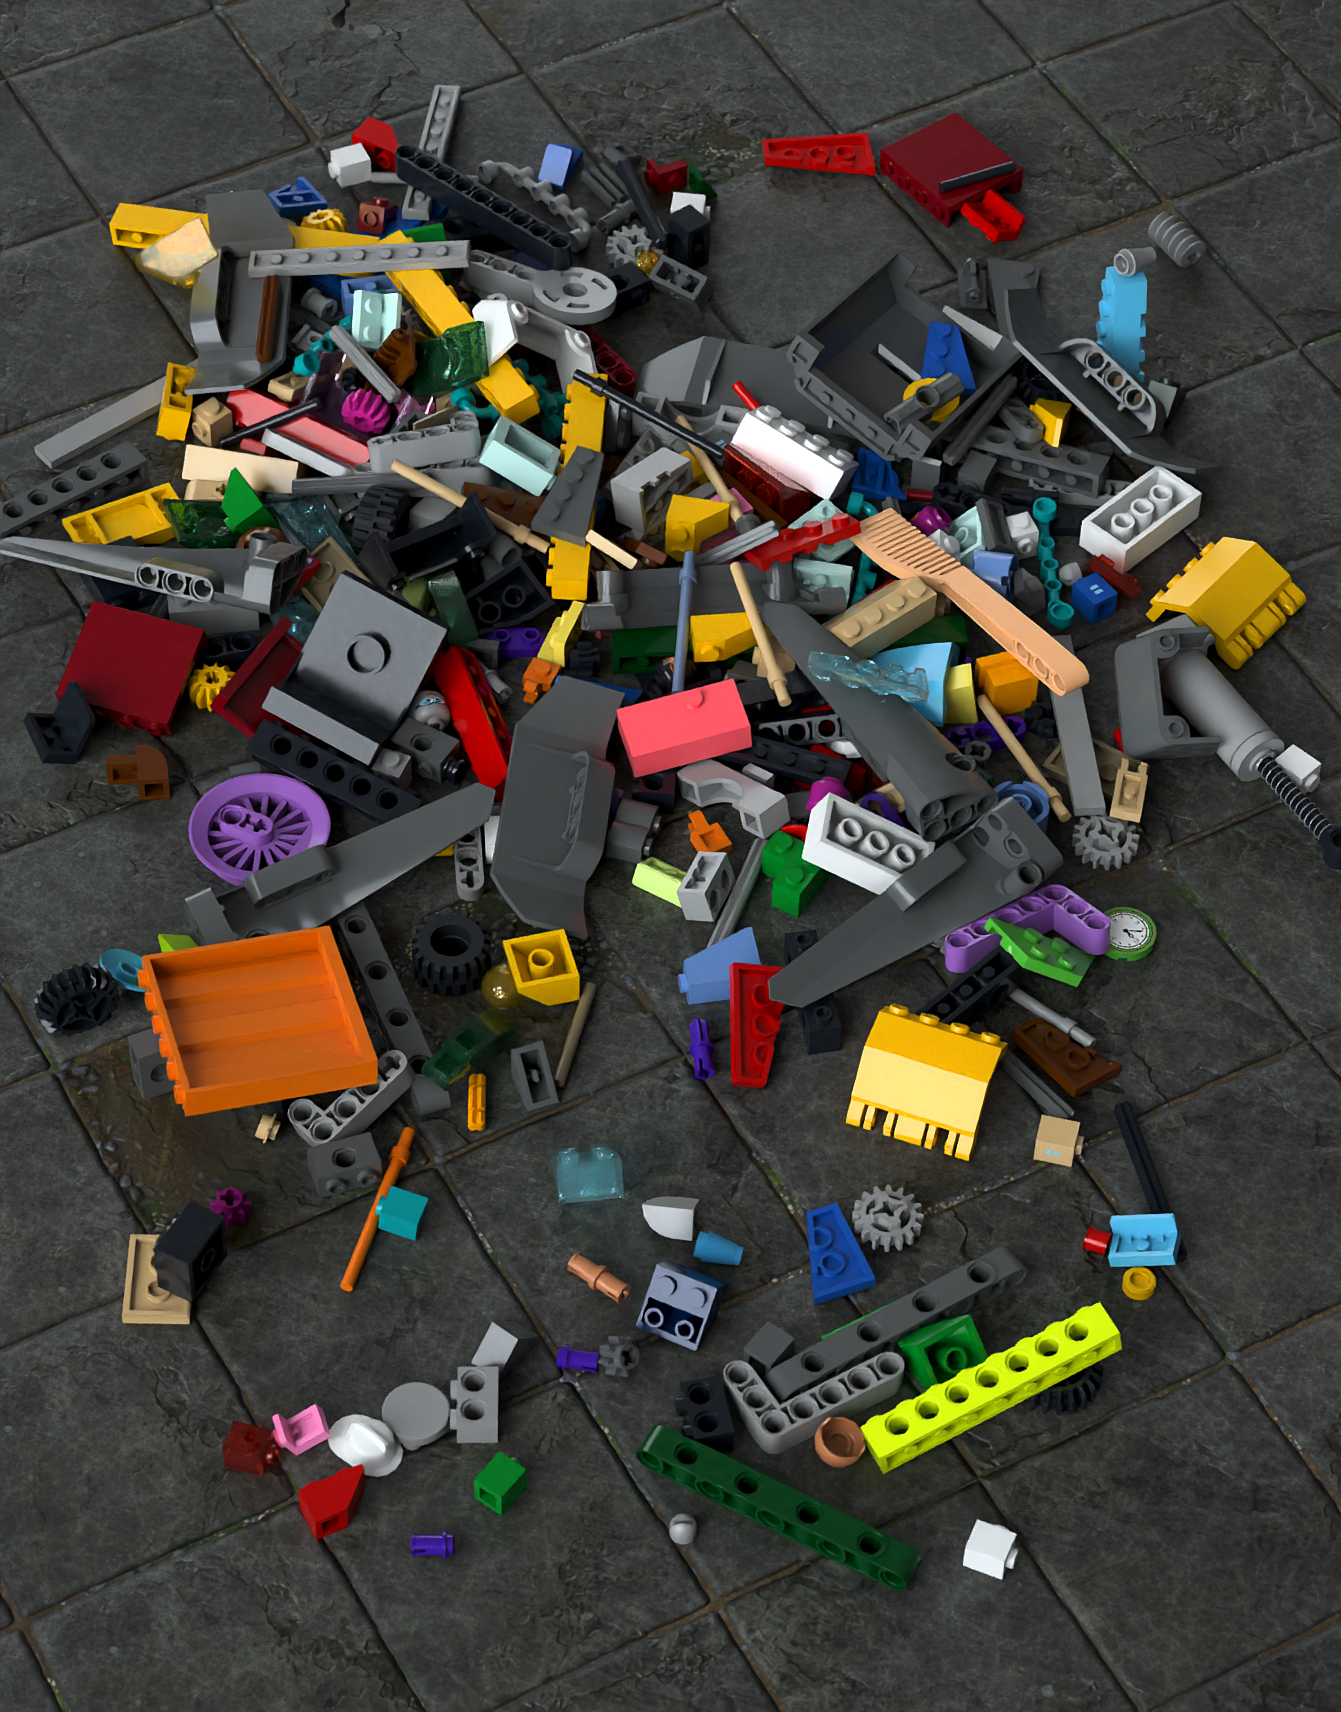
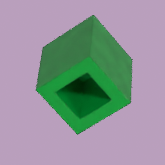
[474,1451,527,1516]

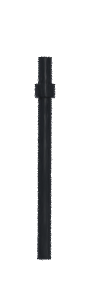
[572,369,725,459]

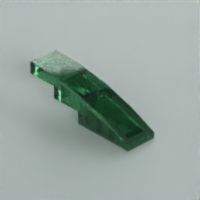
[423,566,479,647]

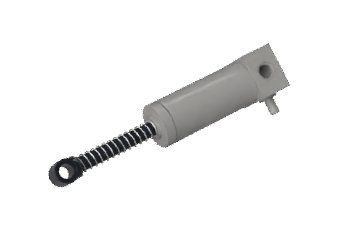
[1136,614,1341,870]

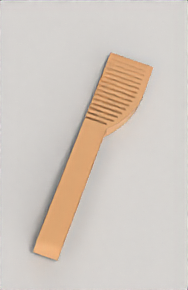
[849,507,1089,696]

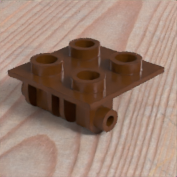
[371,326,418,402]

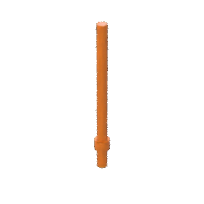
[340,1127,416,1291]

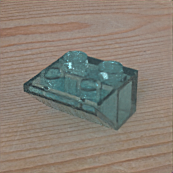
[551,1145,624,1204]

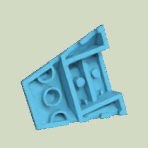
[864,642,960,727]

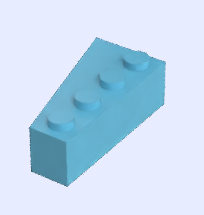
[1095,266,1147,383]

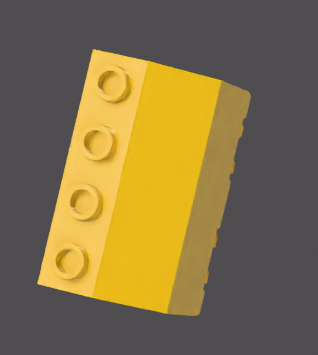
[1145,537,1307,669]
[846,1004,1008,1161]

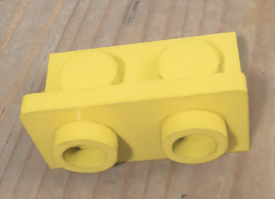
[537,600,585,668]

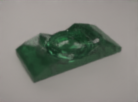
[406,321,490,405]
[162,498,279,549]

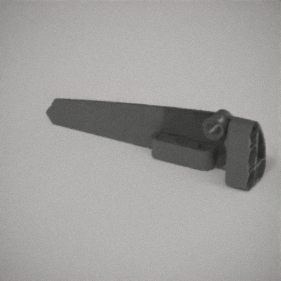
[0,532,308,615]
[183,782,496,946]

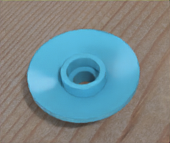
[100,949,146,992]

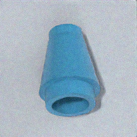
[693,1230,744,1266]

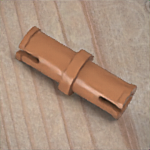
[567,1252,631,1304]

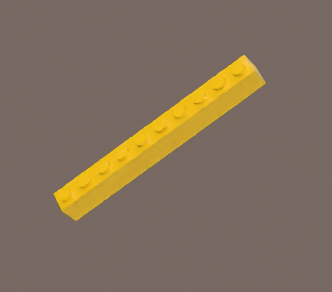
[109,203,380,278]
[373,230,540,424]
[546,373,608,601]

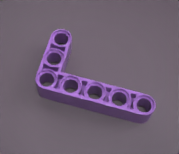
[945,884,1111,973]

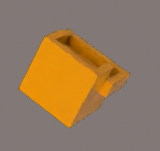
[974,651,1039,716]

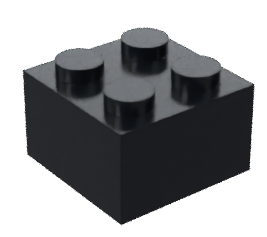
[153,1201,228,1303]

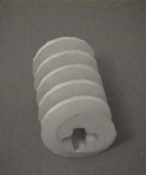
[1148,211,1207,267]

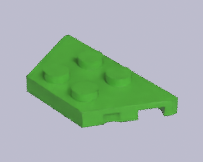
[984,917,1095,987]

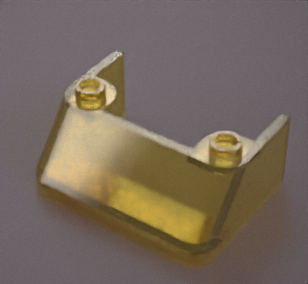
[134,217,219,293]

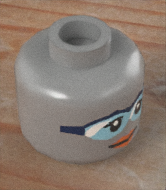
[408,690,451,732]

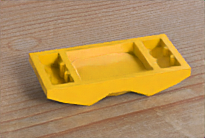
[62,482,193,547]

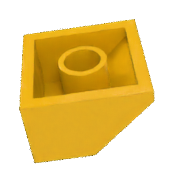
[665,494,730,562]
[503,929,580,1006]

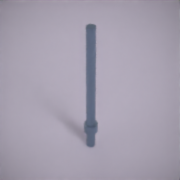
[672,551,697,695]

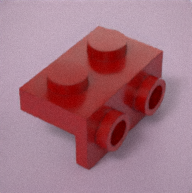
[960,189,1026,243]

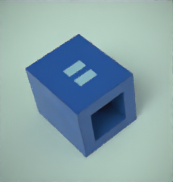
[1071,572,1118,625]

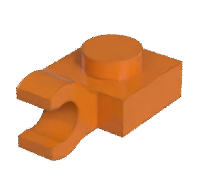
[522,657,561,705]
[688,810,732,853]

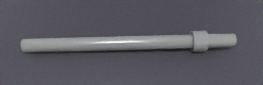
[940,943,1097,1048]

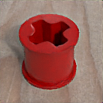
[1082,1225,1113,1257]

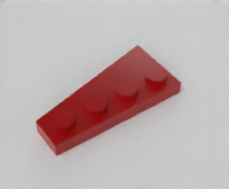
[762,132,876,176]
[742,513,861,572]
[729,962,784,1088]

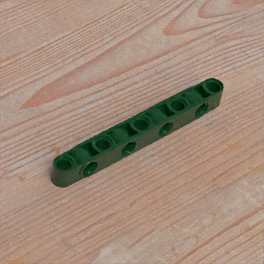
[636,1425,923,1591]

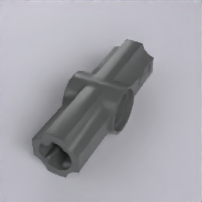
[884,372,964,435]

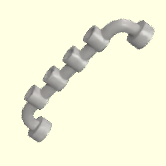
[477,160,592,253]

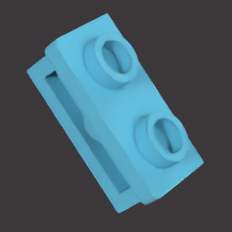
[1108,1213,1181,1267]

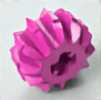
[341,388,391,436]

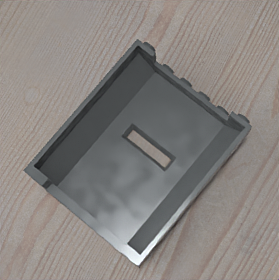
[786,248,1024,461]

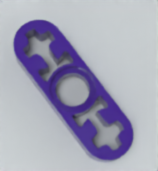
[943,716,1026,755]

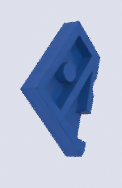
[268,177,328,218]
[851,448,907,501]

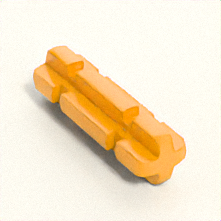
[468,1073,486,1131]

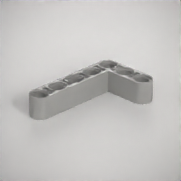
[353,434,501,498]
[723,1352,904,1454]

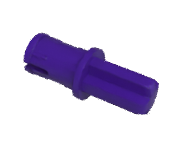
[689,1018,715,1080]

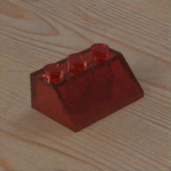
[724,443,810,526]

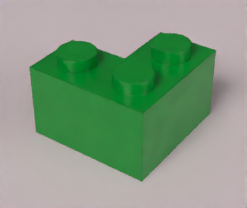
[761,829,830,918]

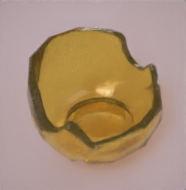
[481,962,526,1008]

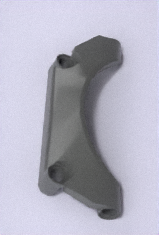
[581,560,847,631]

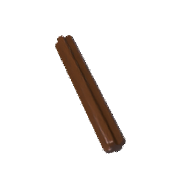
[255,274,281,363]

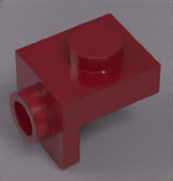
[644,158,688,195]
[357,197,398,235]

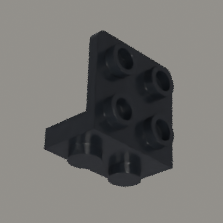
[23,681,96,764]

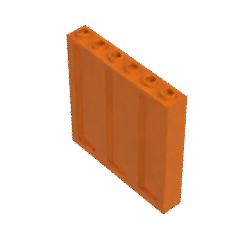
[137,925,378,1117]

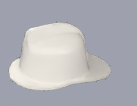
[328,1414,403,1477]

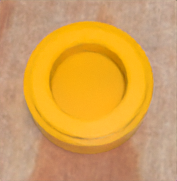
[1122,1267,1156,1300]

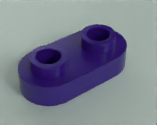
[487,627,546,658]

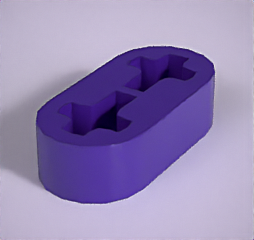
[861,791,908,829]

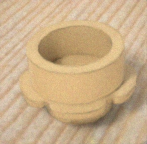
[255,1112,281,1143]

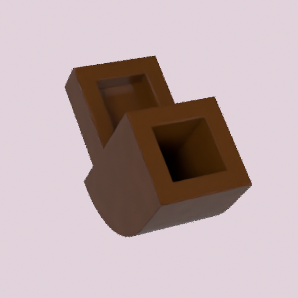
[105,745,171,801]

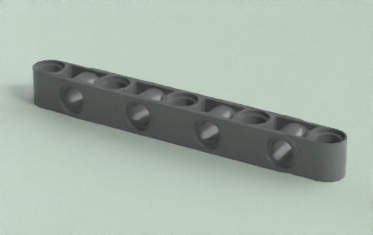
[331,901,451,1117]
[764,1246,1028,1404]

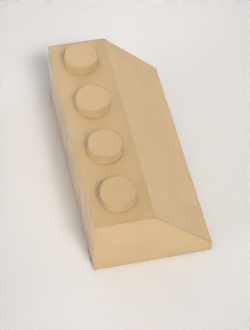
[182,444,310,501]
[821,577,937,662]

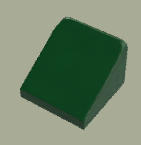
[689,163,717,200]

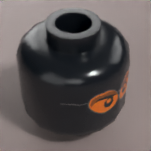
[651,654,698,694]

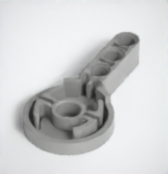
[463,250,617,325]

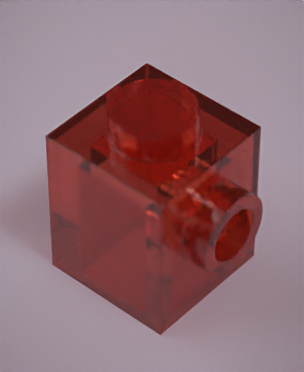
[222,1420,278,1477]

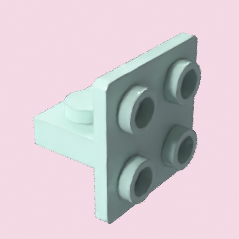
[352,290,402,352]
[788,499,856,563]
[793,558,855,609]

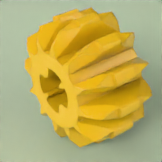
[300,208,348,233]
[188,662,235,713]

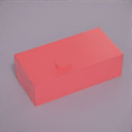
[616,679,752,778]

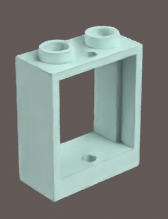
[479,415,561,496]

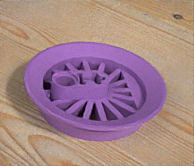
[188,773,331,886]

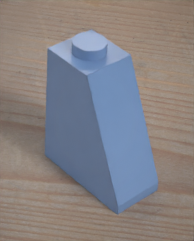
[678,927,761,1005]

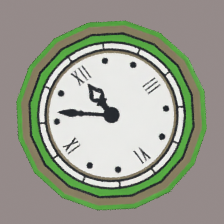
[1103,907,1157,961]

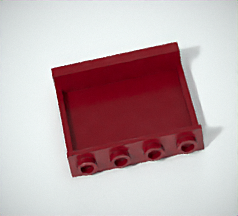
[879,112,1024,228]
[55,601,209,737]
[210,616,328,768]

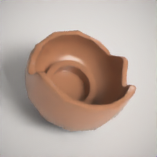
[814,1417,866,1468]

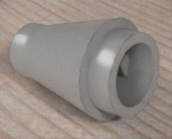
[1114,247,1157,277]

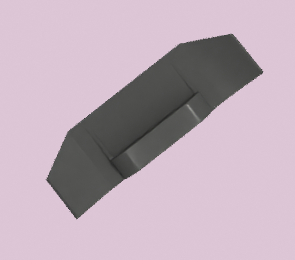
[184,189,296,395]
[1004,288,1223,474]
[632,336,902,463]
[490,675,625,940]

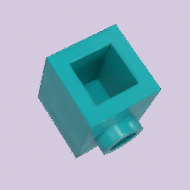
[375,1186,428,1241]

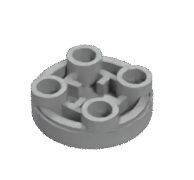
[382,1382,450,1450]

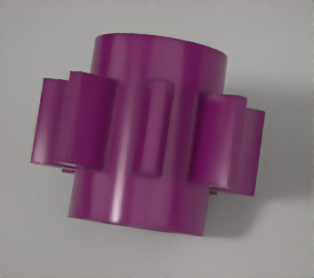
[210,1186,252,1229]

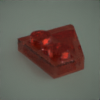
[1083,554,1141,599]

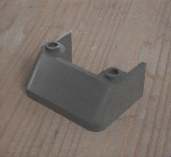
[1113,626,1221,760]

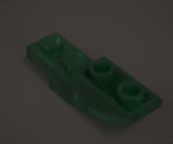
[421,1008,520,1091]

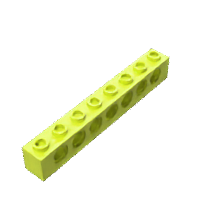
[861,1302,1122,1474]

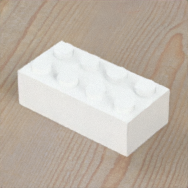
[731,405,859,500]
[1079,466,1202,575]
[802,792,935,895]

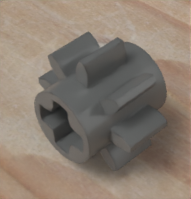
[598,1335,640,1377]

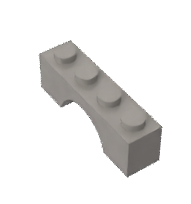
[632,392,749,439]
[676,758,790,839]

